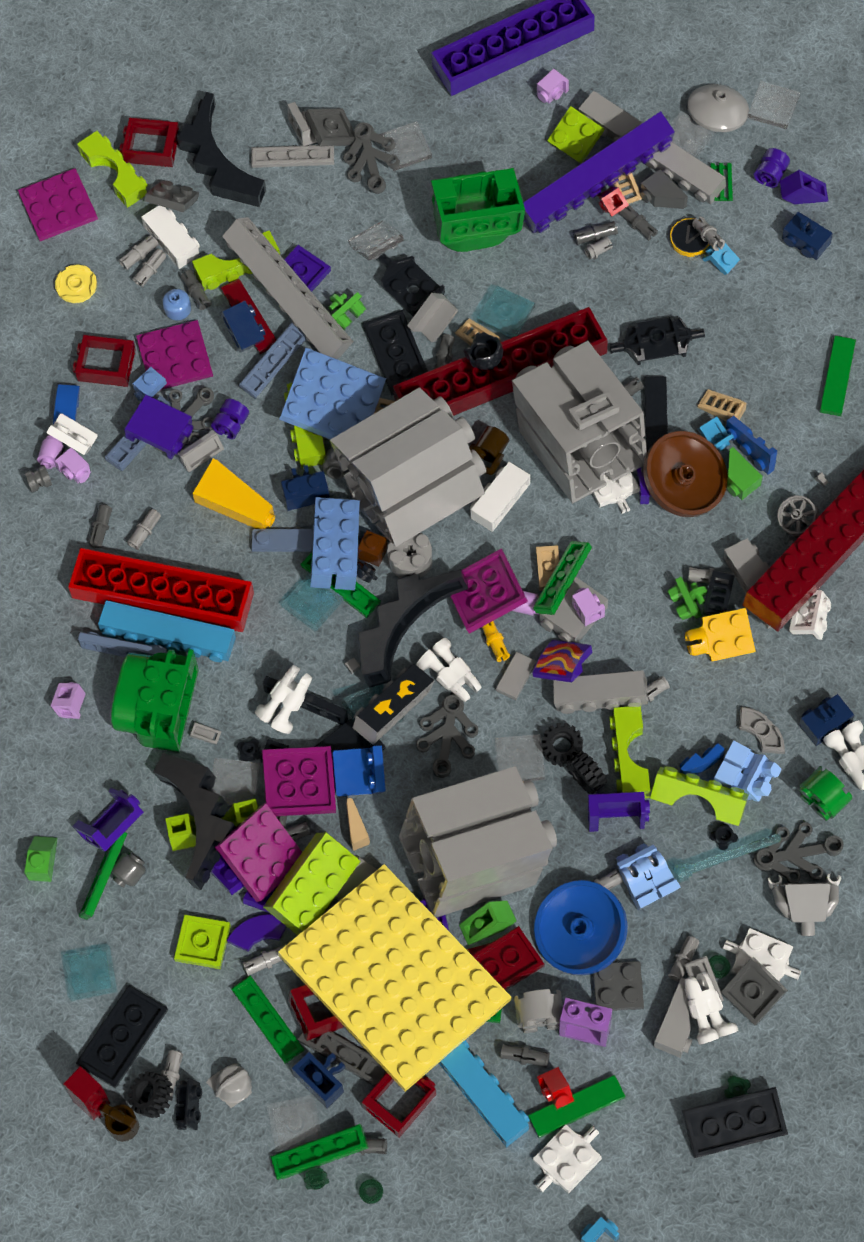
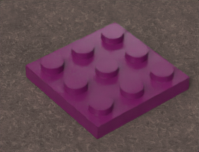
[18,168,98,241]
[136,320,213,390]
[451,548,528,634]
[262,746,336,816]
[215,804,302,902]

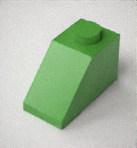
[727,447,763,500]
[25,836,58,882]
[459,901,516,945]

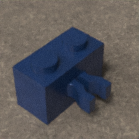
[782,212,833,260]
[221,301,266,353]
[281,465,330,511]
[799,694,854,746]
[292,1052,346,1109]

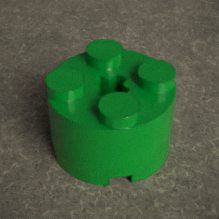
[799,766,853,821]

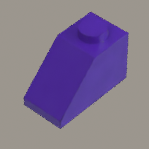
[780,170,828,204]

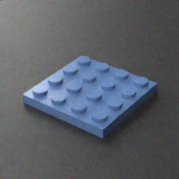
[279,348,386,439]

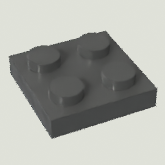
[305,108,356,146]
[145,181,199,212]
[721,957,788,1025]
[594,962,644,1011]

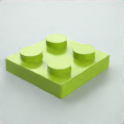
[547,106,605,163]
[174,915,231,969]

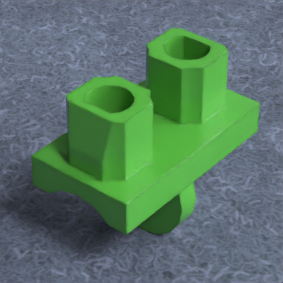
[328,292,366,330]
[667,577,708,620]

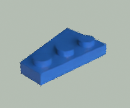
[726,416,778,475]

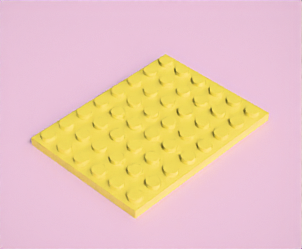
[278,864,512,1092]

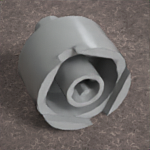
[387,533,432,579]
[514,989,563,1033]

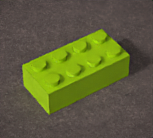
[263,832,360,935]

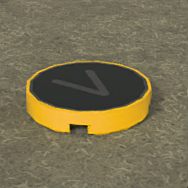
[670,218,710,257]

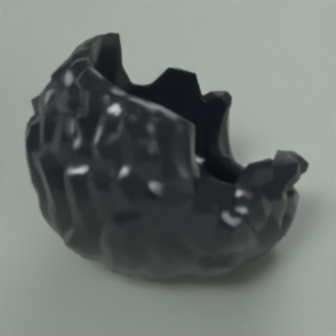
[463,332,503,370]

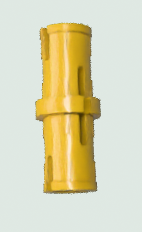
[482,621,510,662]

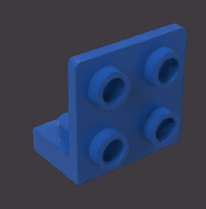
[332,746,386,797]

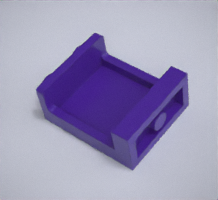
[125,394,194,460]
[72,788,144,851]
[587,792,650,832]

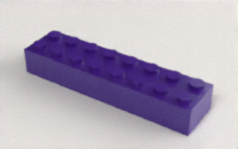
[431,0,595,96]
[523,111,675,234]

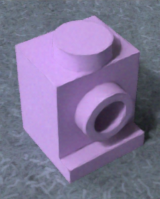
[537,69,569,103]
[55,448,91,483]
[572,588,605,626]
[51,682,86,719]

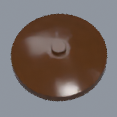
[643,431,728,517]

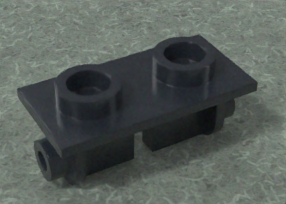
[175,1078,202,1130]

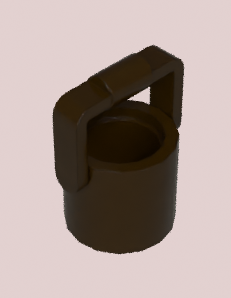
[469,426,509,475]
[100,1103,140,1142]

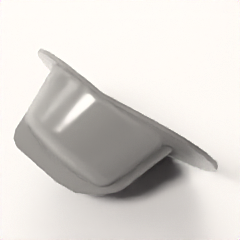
[206,1063,252,1108]

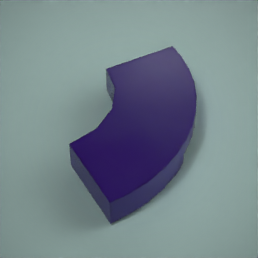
[227,915,286,952]

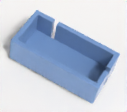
[310,497,360,590]

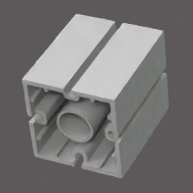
[512,341,647,504]
[330,387,486,547]
[399,766,557,918]

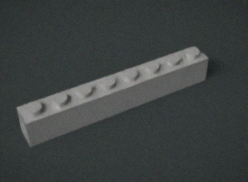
[579,91,726,205]
[222,217,354,359]

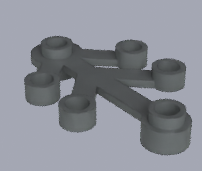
[343,122,400,194]
[155,387,214,452]
[416,695,479,778]
[754,822,844,883]

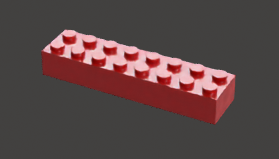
[68,548,254,632]

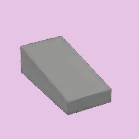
[190,722,221,745]

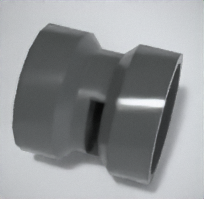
[24,465,52,493]

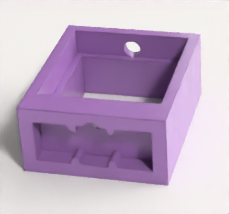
[559,998,613,1047]

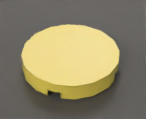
[55,264,97,303]

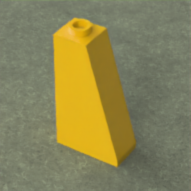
[193,458,275,529]

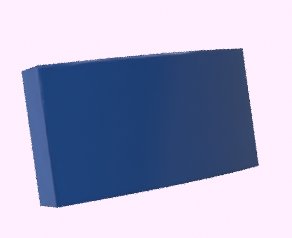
[53,384,80,424]
[679,743,725,775]

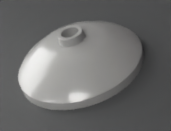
[687,84,749,132]

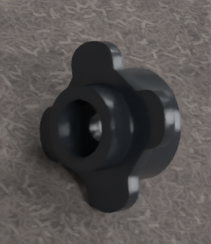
[357,562,378,583]
[237,739,262,763]
[710,824,738,850]

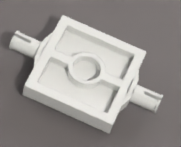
[592,472,640,514]
[723,928,801,981]
[533,1125,602,1194]

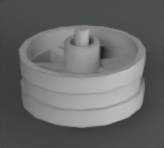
[777,495,820,537]

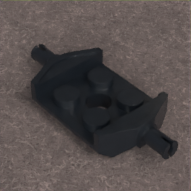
[378,253,445,317]
[610,316,705,365]

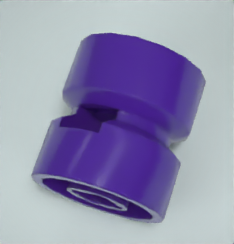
[754,148,790,188]
[211,398,250,440]

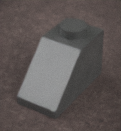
[640,169,688,209]

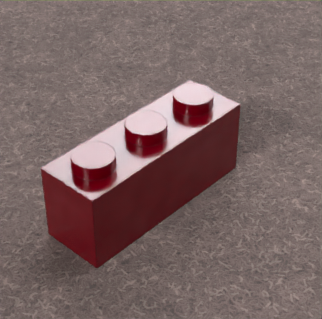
[63,1066,110,1120]

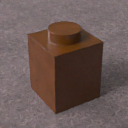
[358,530,388,567]

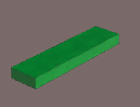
[820,336,856,416]
[533,541,592,615]
[300,553,381,618]
[79,832,128,920]
[231,975,304,1064]
[528,1075,626,1138]
[270,1124,369,1180]

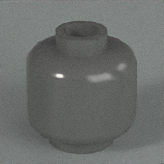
[322,447,350,479]
[112,852,146,888]

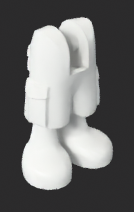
[416,638,482,702]
[255,665,312,734]
[823,720,864,790]
[684,972,739,1045]

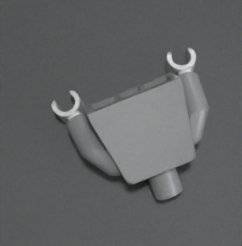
[768,874,841,936]

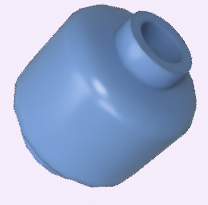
[163,289,191,321]

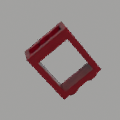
[120,118,179,168]
[73,335,136,387]
[288,985,344,1041]
[362,1073,437,1138]

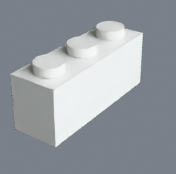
[141,206,200,269]
[470,462,530,532]

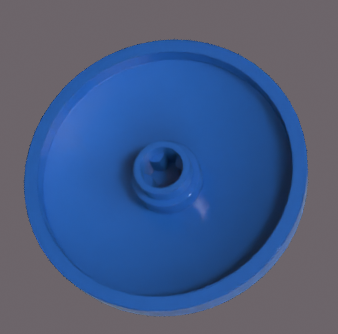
[534,880,628,975]

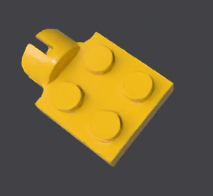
[685,608,756,662]

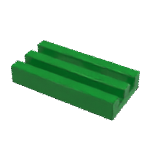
[710,163,733,201]

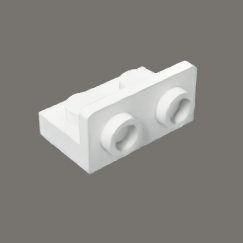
[47,414,98,455]
[789,590,831,640]

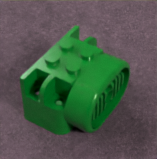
[431,168,525,252]
[111,649,199,752]

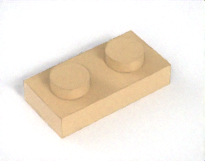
[536,545,559,591]

